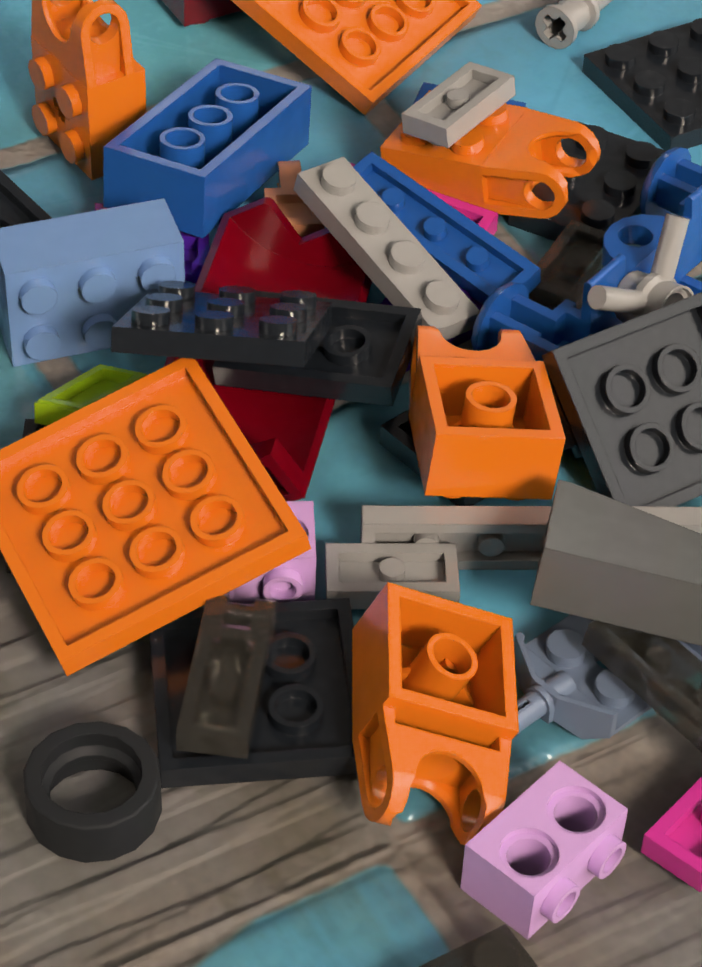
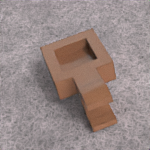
[264,160,325,237]

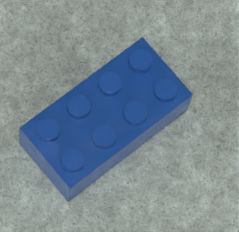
[103,58,312,238]

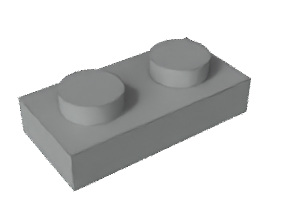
[401,61,516,148]
[325,543,460,609]

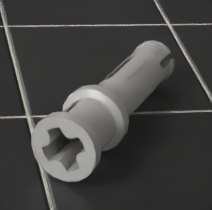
[535,0,613,49]

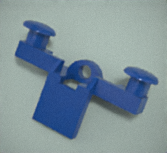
[471,147,702,375]

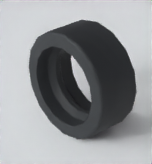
[23,721,162,863]

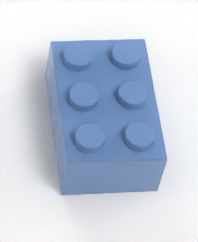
[0,198,185,367]

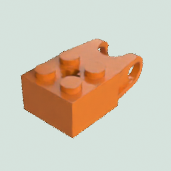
[28,0,147,180]
[380,90,601,219]
[409,325,566,501]
[352,582,519,845]

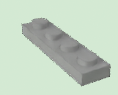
[293,156,480,340]

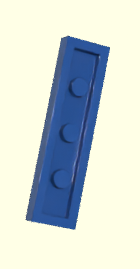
[353,151,541,305]

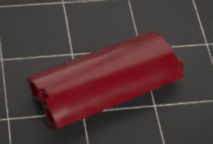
[163,197,372,501]

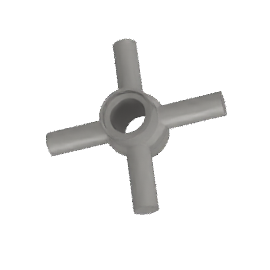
[587,213,694,322]

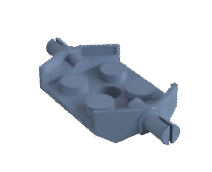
[514,615,702,739]

